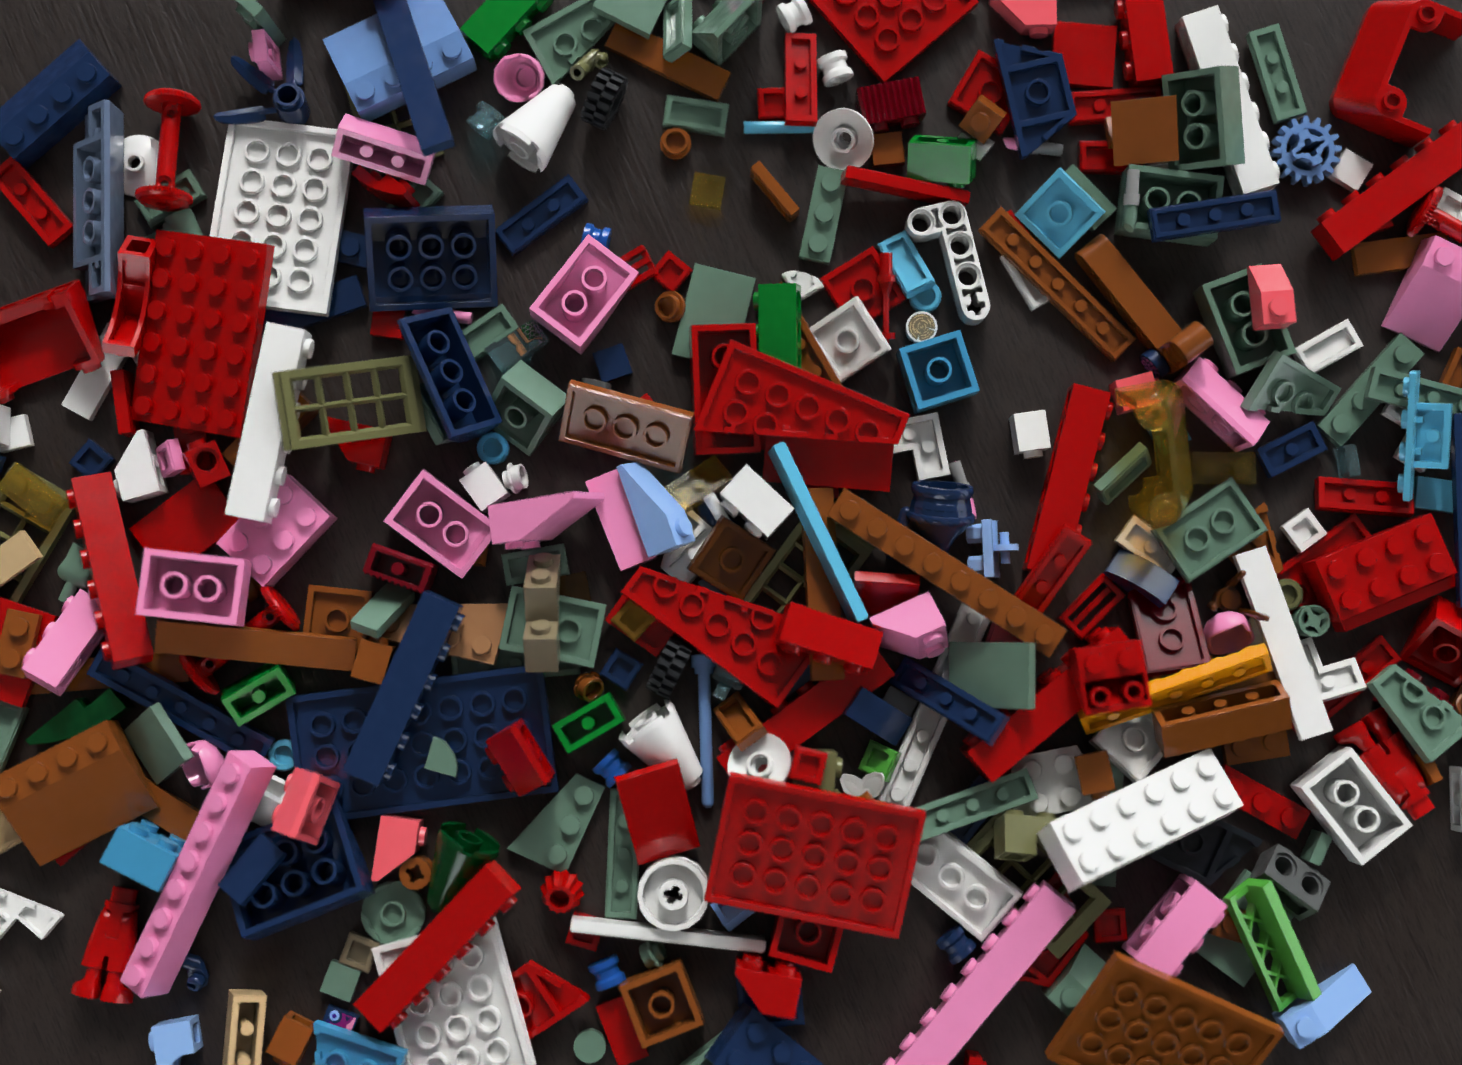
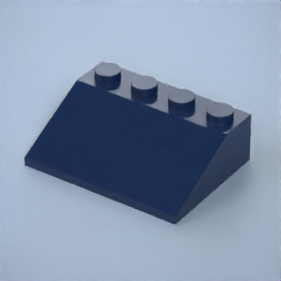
[363,205,498,312]
[225,798,376,941]

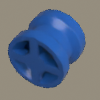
[581,223,612,249]
[592,748,632,789]
[587,954,627,991]

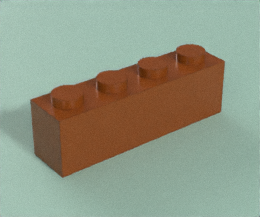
[1151,679,1292,758]

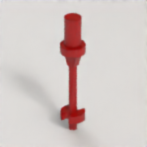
[877,253,896,343]

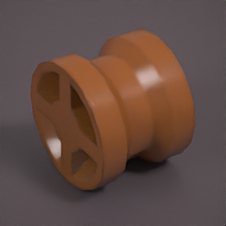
[399,854,433,890]

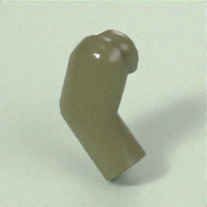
[570,48,609,81]

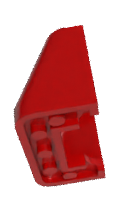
[0,279,105,404]

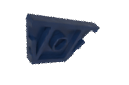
[992,39,1077,160]

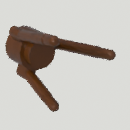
[1207,570,1269,622]

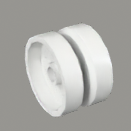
[637,854,708,931]

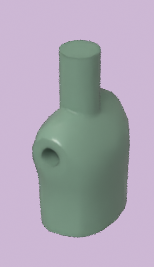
[57,542,91,603]

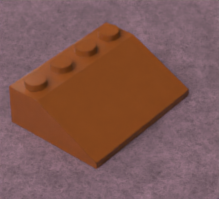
[0,720,160,867]

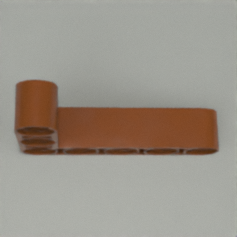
[1074,234,1214,374]

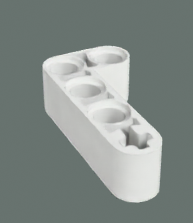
[904,200,990,326]

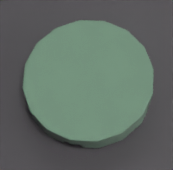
[361,880,426,944]

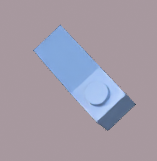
[616,462,696,558]
[1271,963,1372,1049]

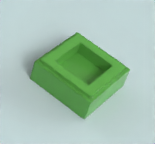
[858,739,902,783]

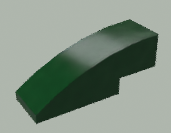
[26,688,136,745]

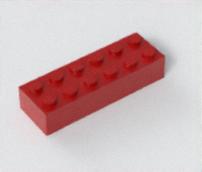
[959,626,1129,783]

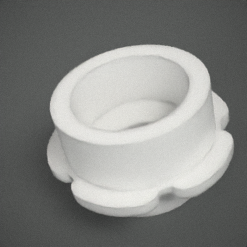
[502,463,529,494]

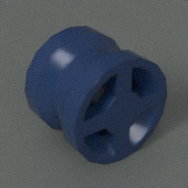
[935,924,977,965]

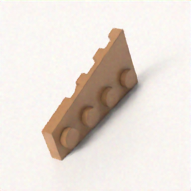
[382,603,508,667]

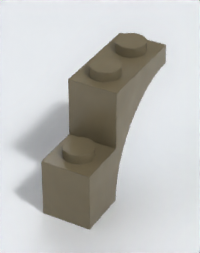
[523,552,561,673]

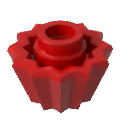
[540,869,585,914]

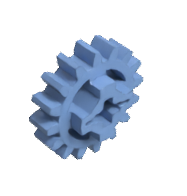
[1270,116,1342,187]

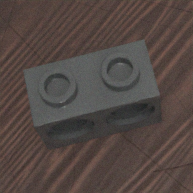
[1249,843,1331,921]

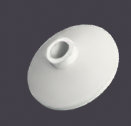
[813,108,874,170]
[124,135,159,197]
[727,733,792,782]

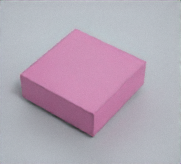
[155,438,186,478]

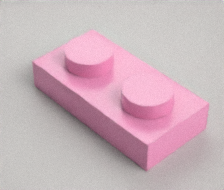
[248,29,283,81]

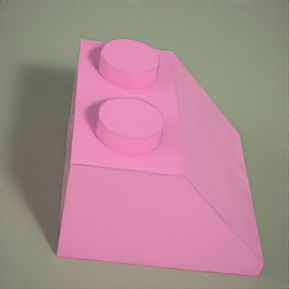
[869,591,949,660]

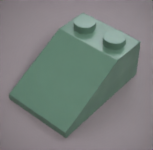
[692,0,762,67]

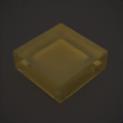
[689,172,726,210]

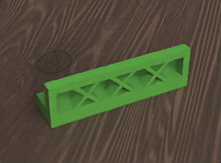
[1223,878,1322,1012]

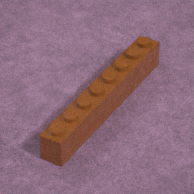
[827,488,1067,658]

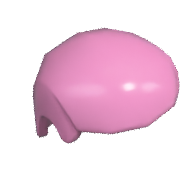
[493,53,545,102]
[1203,611,1255,655]
[182,740,224,790]

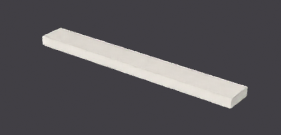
[876,603,990,807]

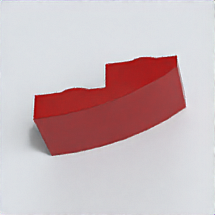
[351,165,420,207]

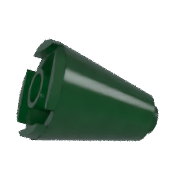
[427,821,500,915]

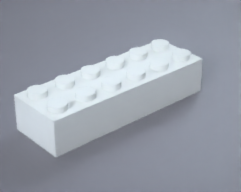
[1037,749,1244,893]

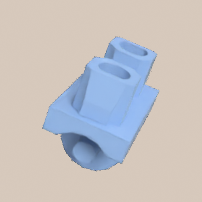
[966,519,1019,578]

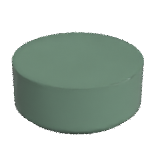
[573,1028,607,1063]

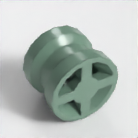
[1291,605,1330,637]

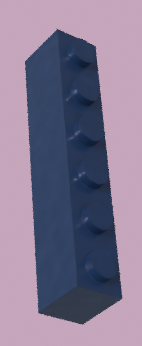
[342,590,465,787]

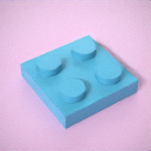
[1015,167,1106,259]

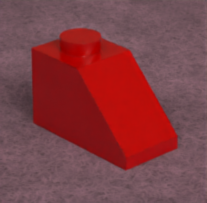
[327,417,393,474]

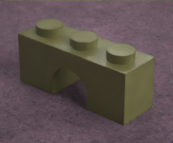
[994,810,1059,862]

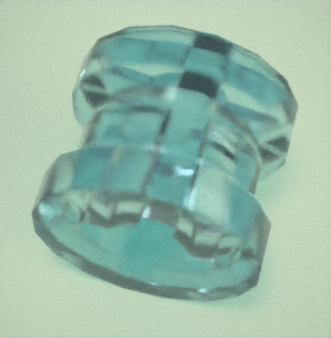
[466,101,505,141]

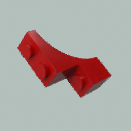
[102,235,157,358]

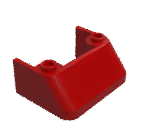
[1329,0,1462,148]

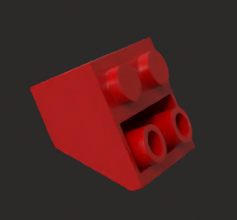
[1068,639,1152,716]
[735,952,802,1020]

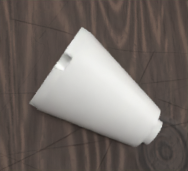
[493,84,576,172]
[618,699,703,791]

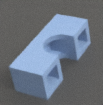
[148,1014,203,1065]

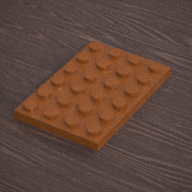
[1045,951,1285,1065]

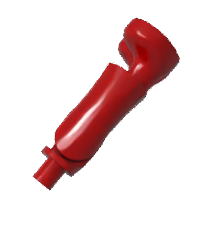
[1333,706,1435,821]
[71,886,140,1004]

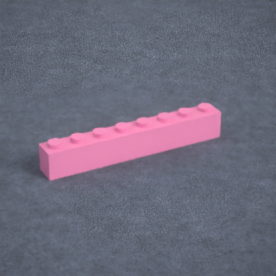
[120,751,277,998]
[883,879,1076,1065]

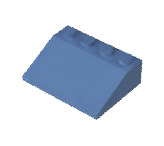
[322,0,477,121]

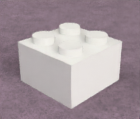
[720,464,794,541]

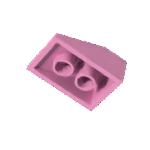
[529,234,639,355]
[1381,235,1462,352]
[384,469,491,579]
[488,491,605,550]

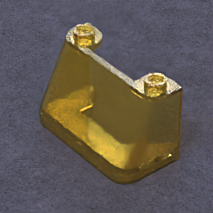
[1115,380,1194,529]

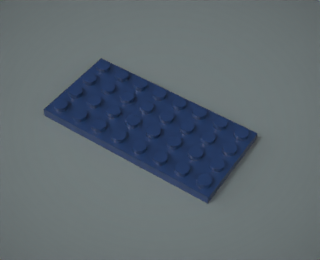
[286,665,559,819]

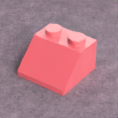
[271,767,341,846]

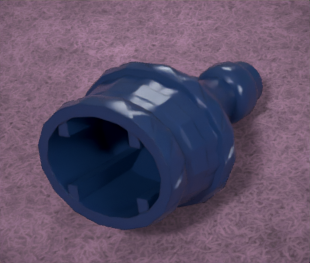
[885,480,975,560]

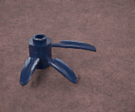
[213,37,310,125]

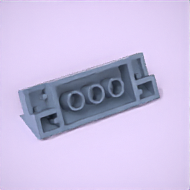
[73,99,124,303]

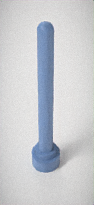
[691,654,717,808]

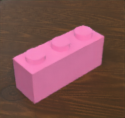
[331,113,436,186]
[585,469,657,572]
[22,589,104,697]

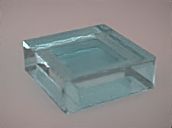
[1333,444,1361,478]

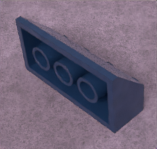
[0,39,122,168]
[397,307,503,443]

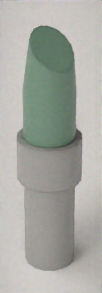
[1123,169,1140,233]

